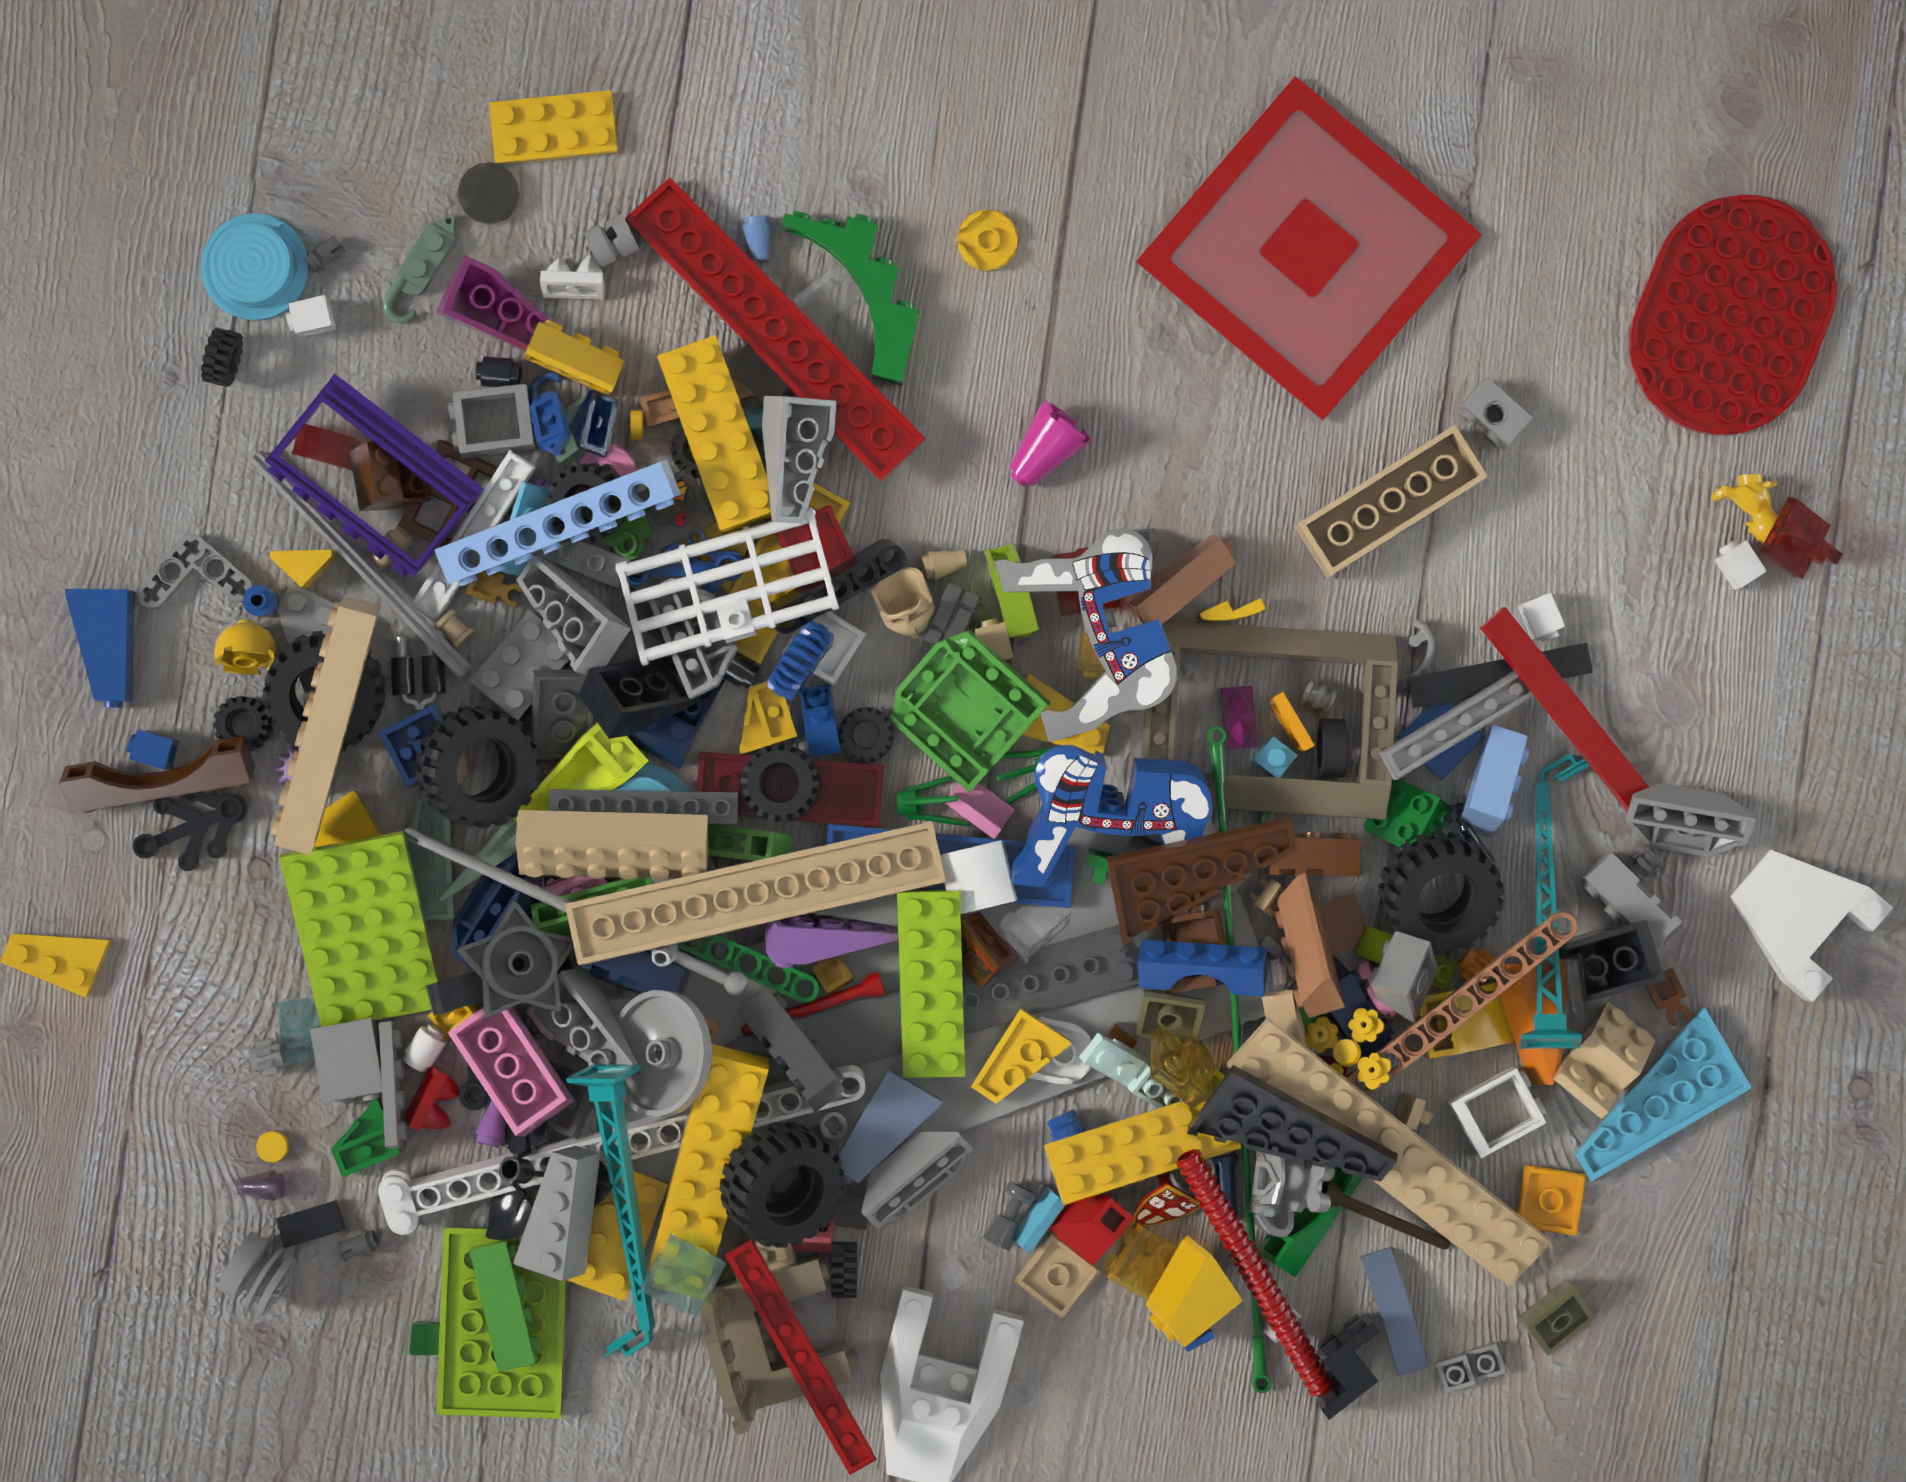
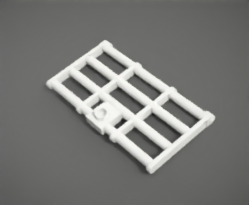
[615,507,839,666]

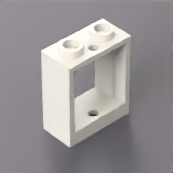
[1447,1066,1547,1158]

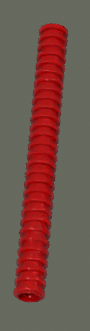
[1176,1149,1334,1396]

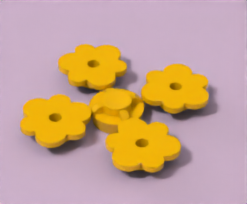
[1305,1008,1391,1090]

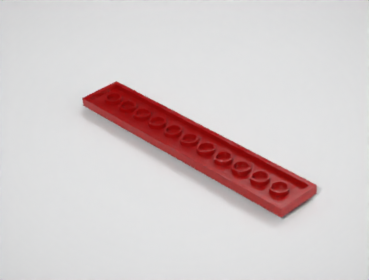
[625,177,925,482]

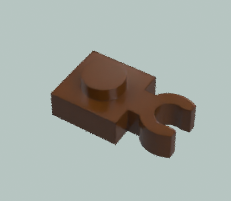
[1645,968,1692,1027]

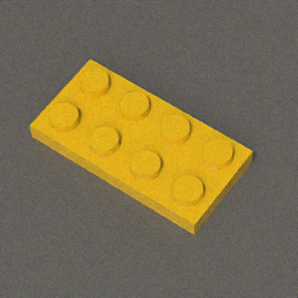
[489,90,618,165]
[567,1165,669,1301]

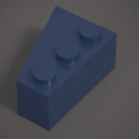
[581,950,691,995]

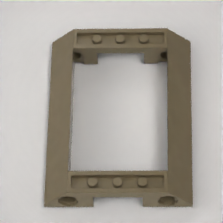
[1141,620,1398,820]

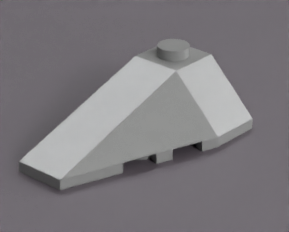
[526,967,637,1081]

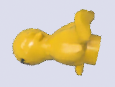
[1710,473,1794,545]

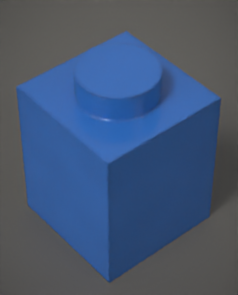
[127,729,180,770]

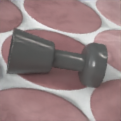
[983,1181,1037,1251]

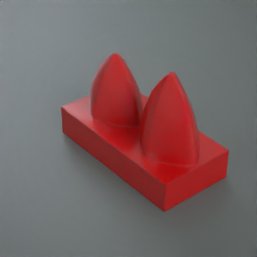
[403,1064,459,1131]

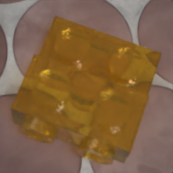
[1150,1025,1215,1108]
[1104,1221,1179,1301]

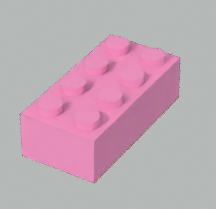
[448,1007,575,1137]

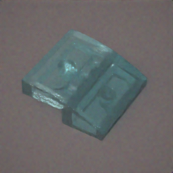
[639,1234,726,1319]

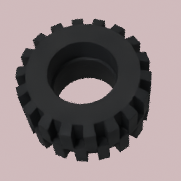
[546,462,625,543]
[741,744,820,822]

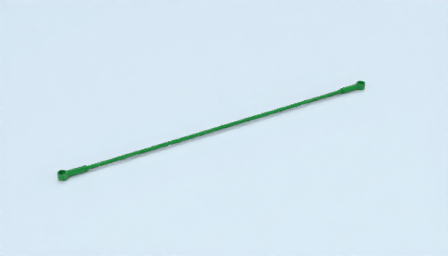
[1206,726,1271,1393]

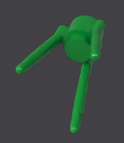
[996,747,1049,803]
[897,776,971,827]

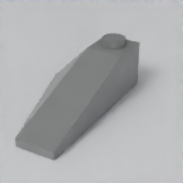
[762,396,836,524]

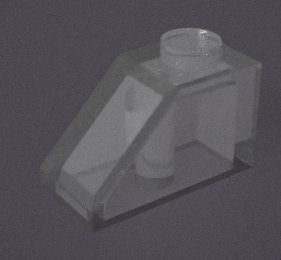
[999,906,1071,963]

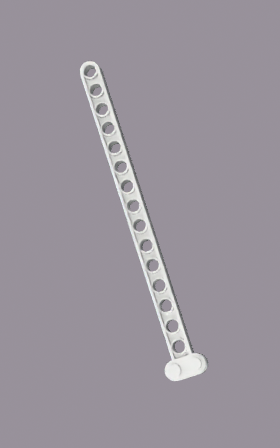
[378,1065,866,1235]

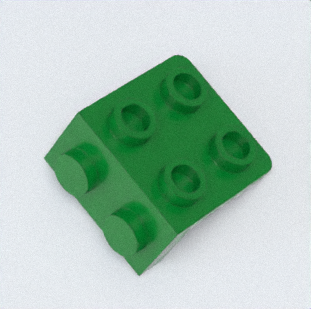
[1363,778,1451,849]

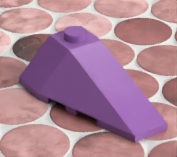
[764,915,899,968]

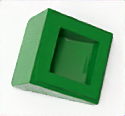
[409,1321,440,1356]

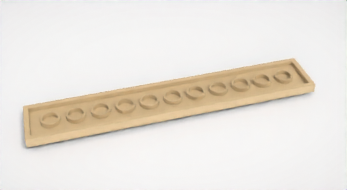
[565,821,946,966]
[1227,1017,1551,1288]

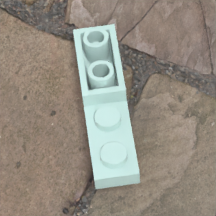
[1079,1033,1192,1108]

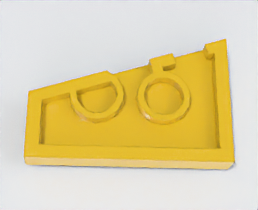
[1022,673,1110,754]

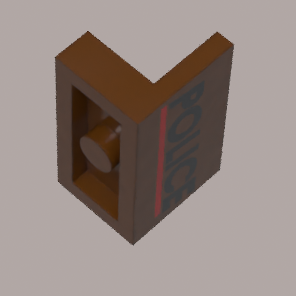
[961,911,1018,989]

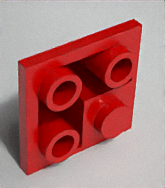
[1048,1193,1134,1266]

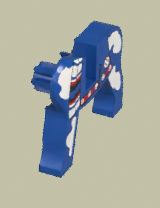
[1010,745,1212,888]

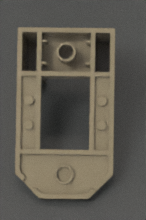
[700,1252,859,1435]

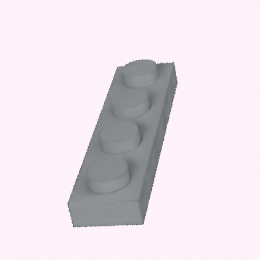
[379,1021,407,1149]

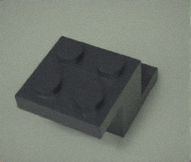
[1315,1314,1380,1420]

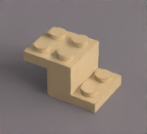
[1553,1002,1655,1119]

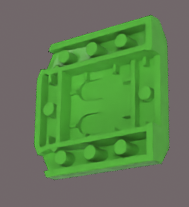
[890,630,1051,793]

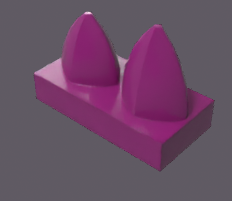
[1221,685,1258,750]

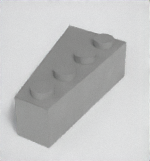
[516,555,631,676]

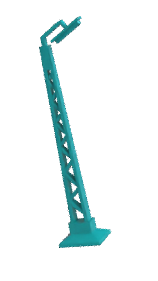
[1519,754,1590,1049]
[566,1064,655,1357]

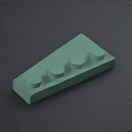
[408,797,456,921]

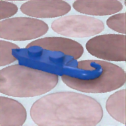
[528,372,570,456]

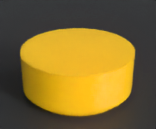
[630,410,643,441]
[256,1130,289,1162]

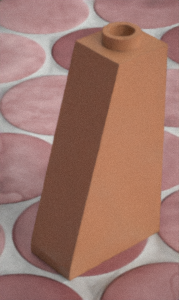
[1123,534,1236,624]

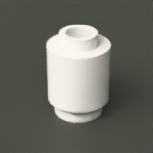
[403,1024,447,1072]

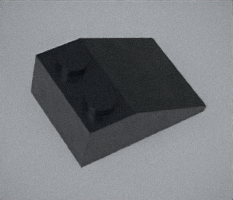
[579,656,697,739]
[1559,920,1666,1005]

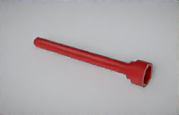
[741,971,886,1036]

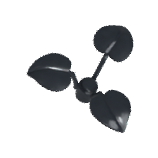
[485,1120,613,1240]

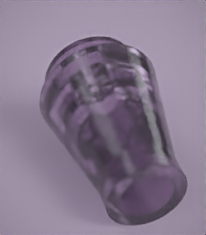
[236,1170,285,1201]

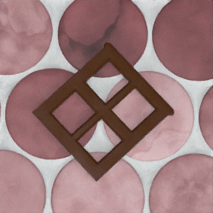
[398,439,498,565]

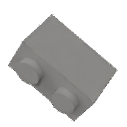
[1370,931,1438,1022]

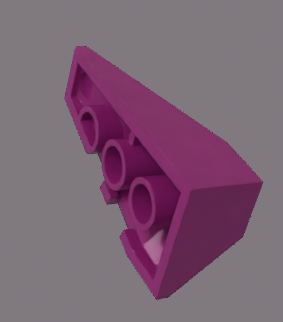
[436,256,550,352]

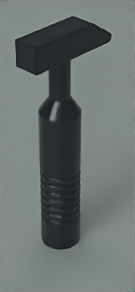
[1445,802,1495,863]

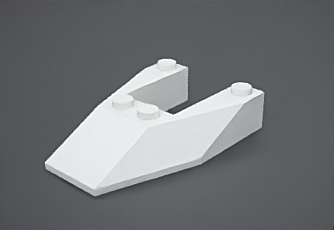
[880,1285,1024,1482]

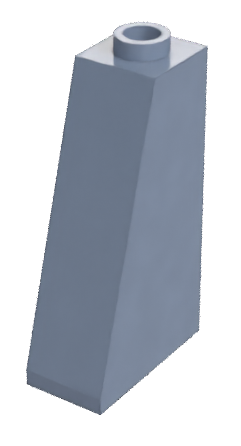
[838,1068,942,1184]

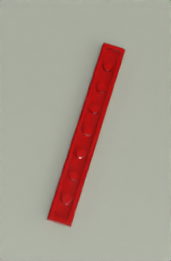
[1479,607,1649,812]
[725,1239,877,1475]

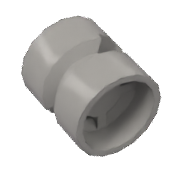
[583,213,640,269]

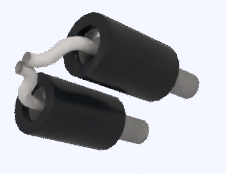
[390,636,446,710]

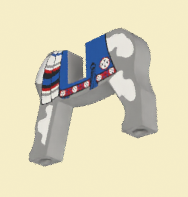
[995,528,1178,743]

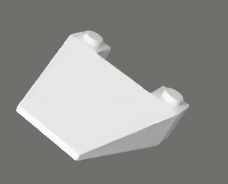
[1730,850,1893,1002]

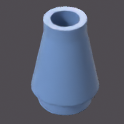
[742,215,773,260]

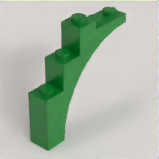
[782,211,920,386]

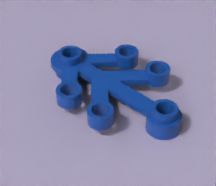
[627,527,744,594]

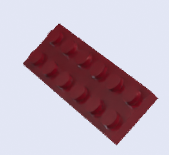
[696,751,884,827]

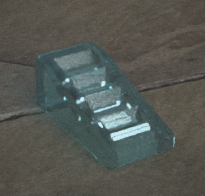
[276,998,315,1065]

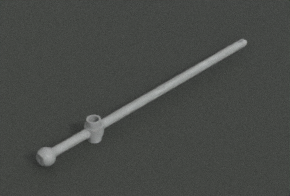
[404,828,748,996]

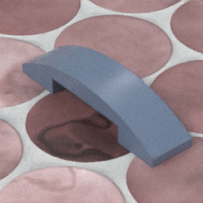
[1360,1247,1428,1376]

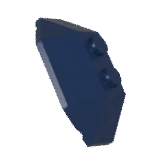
[452,851,542,968]

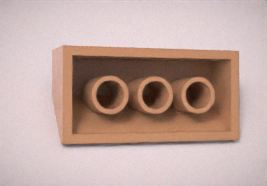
[1275,873,1345,1018]

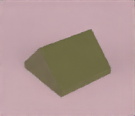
[1135,989,1206,1047]
[1517,1279,1596,1356]

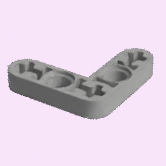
[137,534,254,609]

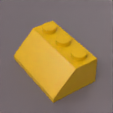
[523,320,625,396]

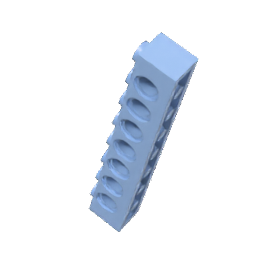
[434,460,681,586]

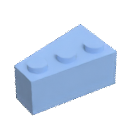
[1454,725,1529,838]

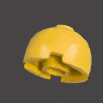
[214,619,277,675]

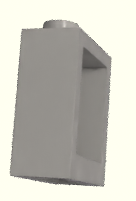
[448,384,536,459]

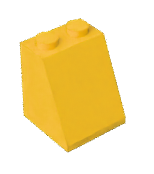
[1145,1235,1243,1348]

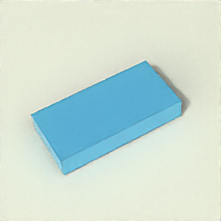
[1013,1187,1065,1253]

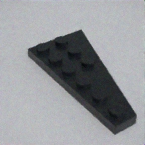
[1187,1065,1398,1182]

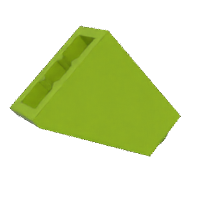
[984,543,1039,638]

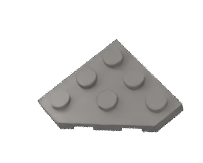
[277,582,334,695]

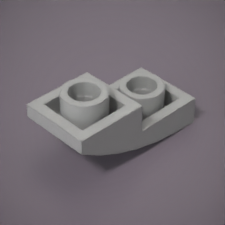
[1436,1341,1507,1393]

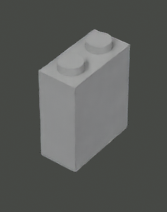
[310,1017,382,1107]

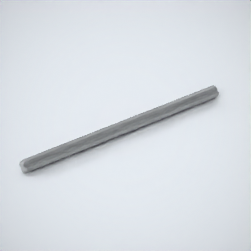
[251,450,471,677]

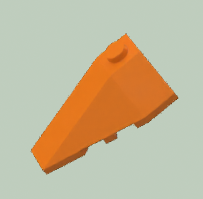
[1500,959,1572,1085]

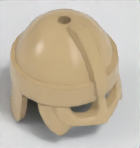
[872,567,935,640]

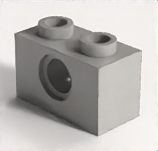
[1458,377,1533,448]

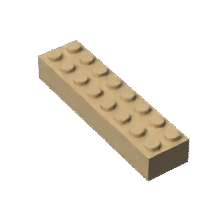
[271,595,381,855]

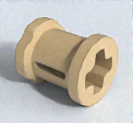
[434,609,475,650]

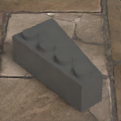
[737,987,845,1113]

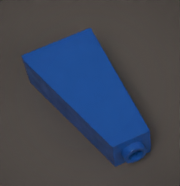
[65,589,135,708]

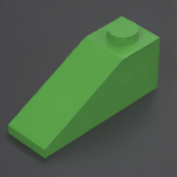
[708,824,793,862]

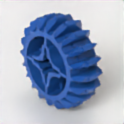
[768,620,834,701]

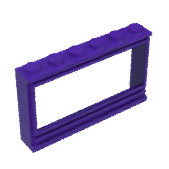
[264,373,484,579]

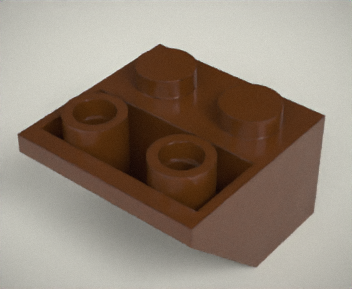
[350,441,431,511]

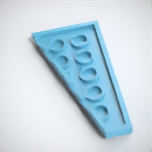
[1574,1007,1752,1181]

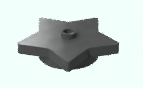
[457,902,574,1018]

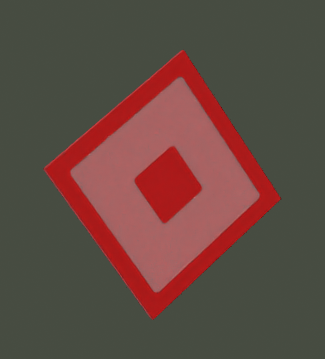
[1136,76,1482,421]

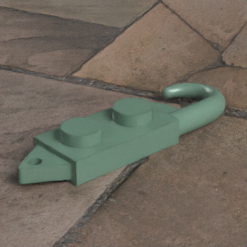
[383,213,457,324]

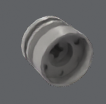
[217,1232,298,1316]

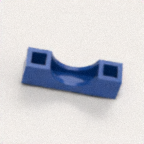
[1137,940,1268,997]

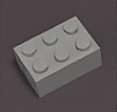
[470,610,571,722]

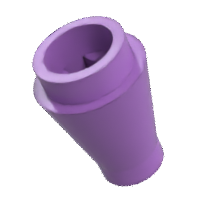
[475,1100,506,1148]

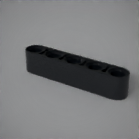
[770,539,906,634]
[425,955,573,1016]

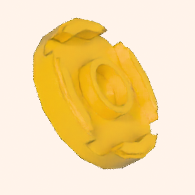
[957,209,1018,272]

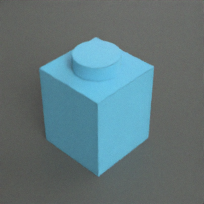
[1251,736,1298,778]

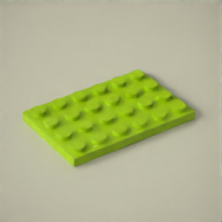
[279,831,439,1027]
[436,1226,567,1419]

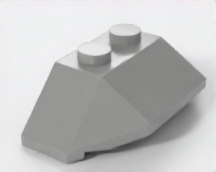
[648,578,738,699]
[1625,783,1757,857]
[861,1132,973,1229]

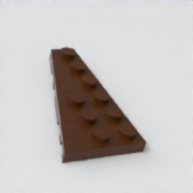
[1106,817,1297,946]

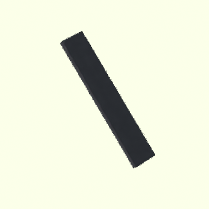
[1407,643,1593,708]

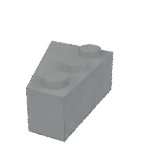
[1580,853,1682,947]

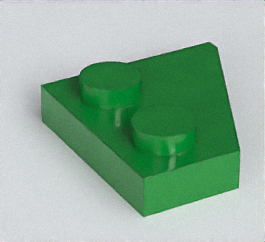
[331,1098,402,1178]

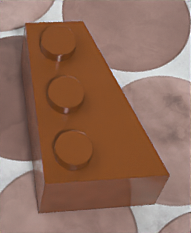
[1264,832,1361,877]

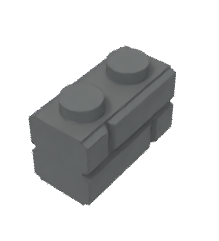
[923,583,985,645]

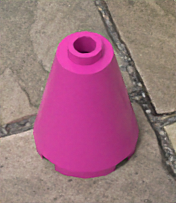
[1009,400,1092,487]

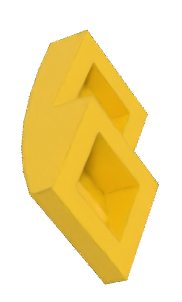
[1197,598,1266,622]

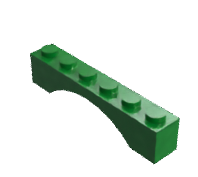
[1257,1166,1363,1277]

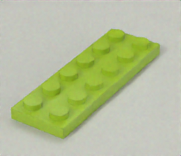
[897,890,966,1078]

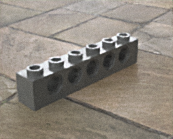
[549,789,739,824]

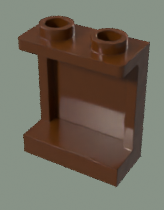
[1158,904,1226,994]

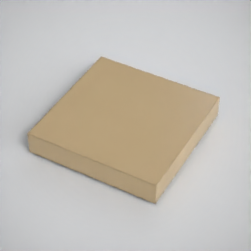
[1014,1232,1101,1320]

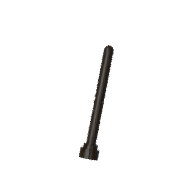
[1321,1181,1451,1250]

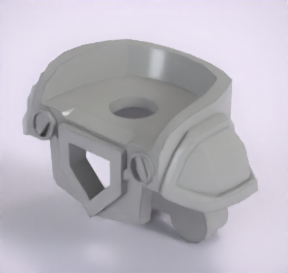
[1248,1151,1335,1237]

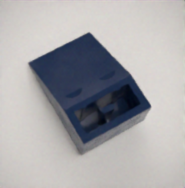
[627,655,725,768]

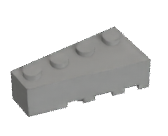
[513,1145,600,1281]

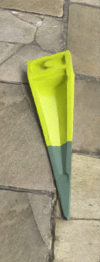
[440,723,649,901]

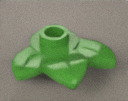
[601,509,656,560]

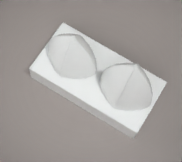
[540,254,605,300]

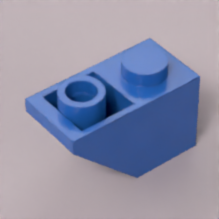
[800,684,841,757]

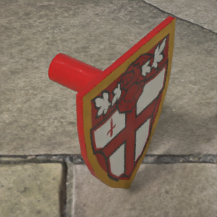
[1131,1172,1201,1227]

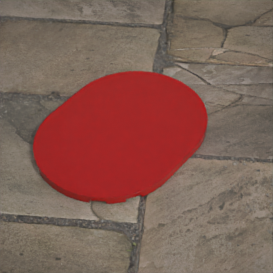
[1629,194,1838,436]

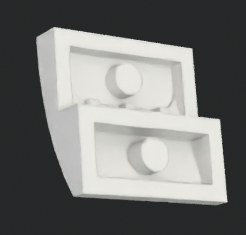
[940,840,1017,914]

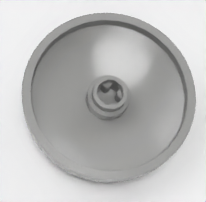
[616,990,712,1117]

